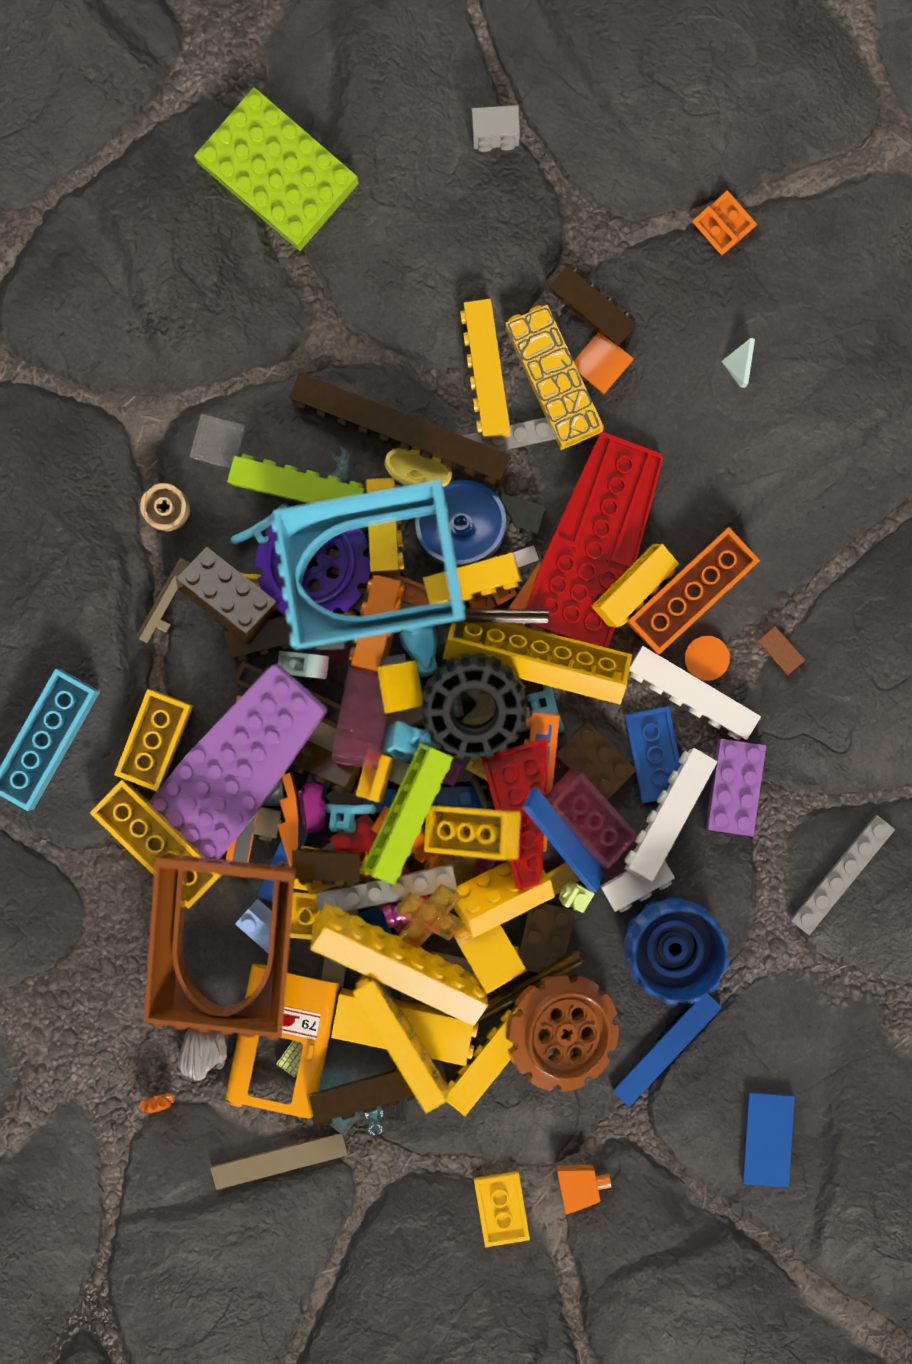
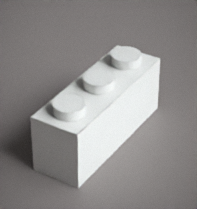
[601,860,675,912]

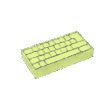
[277,1040,312,1077]

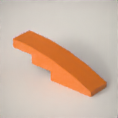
[277,772,301,866]

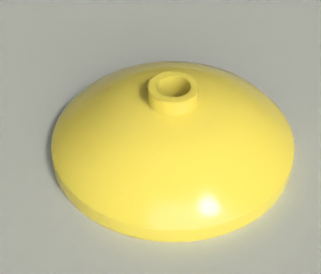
[385,448,452,487]

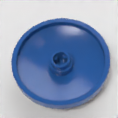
[415,480,507,567]

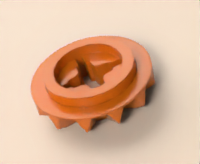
[138,1093,175,1113]

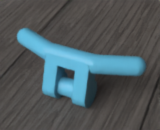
[231,503,289,544]
[526,684,565,733]
[326,803,377,833]

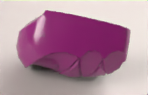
[297,782,327,834]

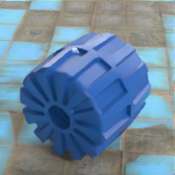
[624,897,729,1004]

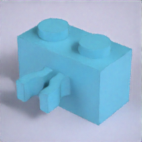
[381,721,435,764]

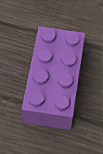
[705,738,766,836]

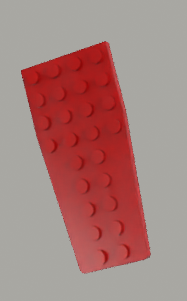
[525,432,663,648]

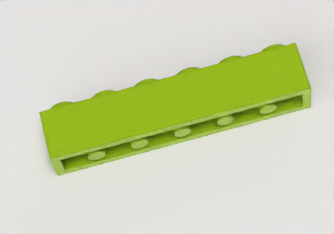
[227,454,367,504]
[362,742,453,885]

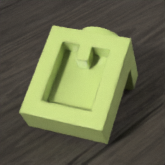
[558,879,594,913]

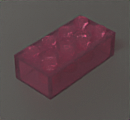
[332,667,388,770]
[546,769,638,869]

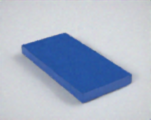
[624,706,681,804]
[742,1092,795,1187]

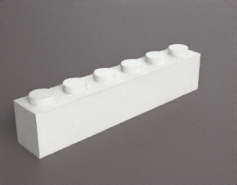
[630,646,761,741]
[624,748,718,882]

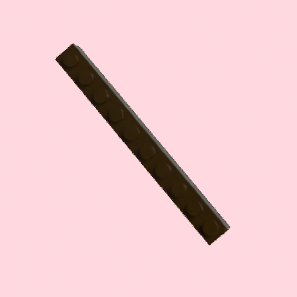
[289,372,511,485]

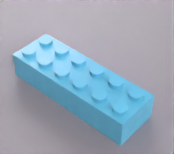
[0,669,100,811]

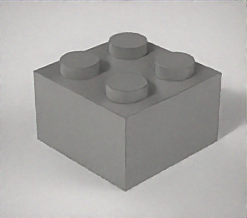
[472,105,520,152]

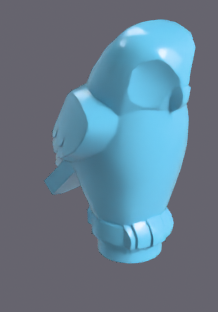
[399,607,438,677]

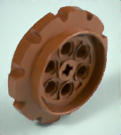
[506,974,619,1092]

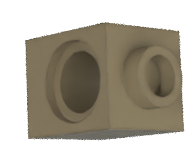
[253,806,283,841]

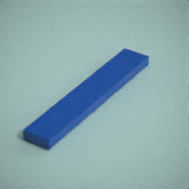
[523,789,605,892]
[612,993,722,1107]

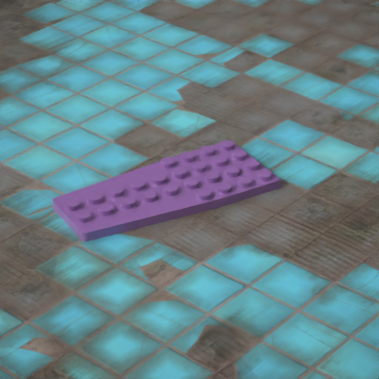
[149,664,326,859]

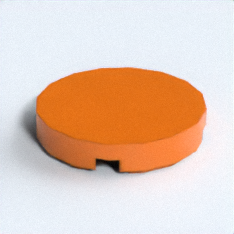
[684,636,730,681]

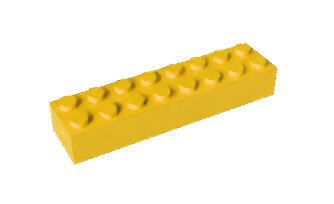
[443,622,632,704]
[311,903,488,1026]

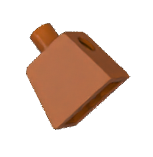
[556,1165,612,1214]

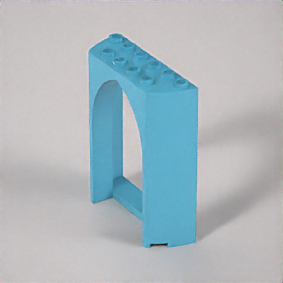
[271,480,465,649]

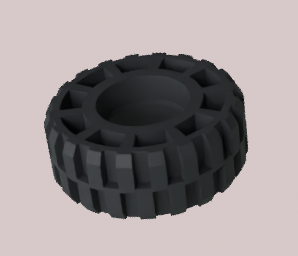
[422,653,527,761]

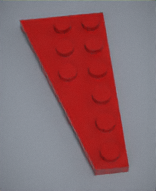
[481,738,548,892]

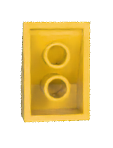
[290,892,358,940]
[450,922,527,994]

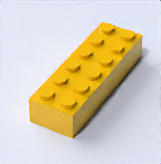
[90,779,223,909]

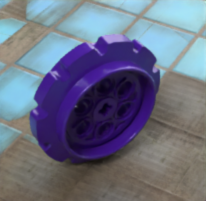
[255,524,372,615]

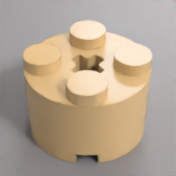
[140,483,190,531]

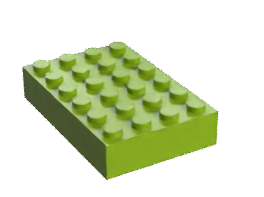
[194,87,359,251]

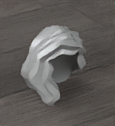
[178,1028,227,1081]

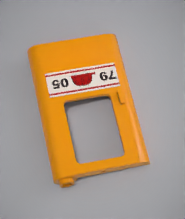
[225,964,340,1118]

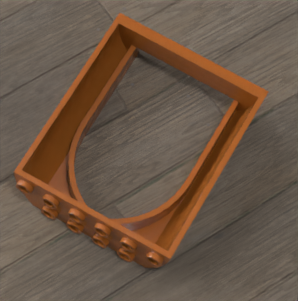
[144,851,295,1040]

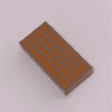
[757,626,805,675]

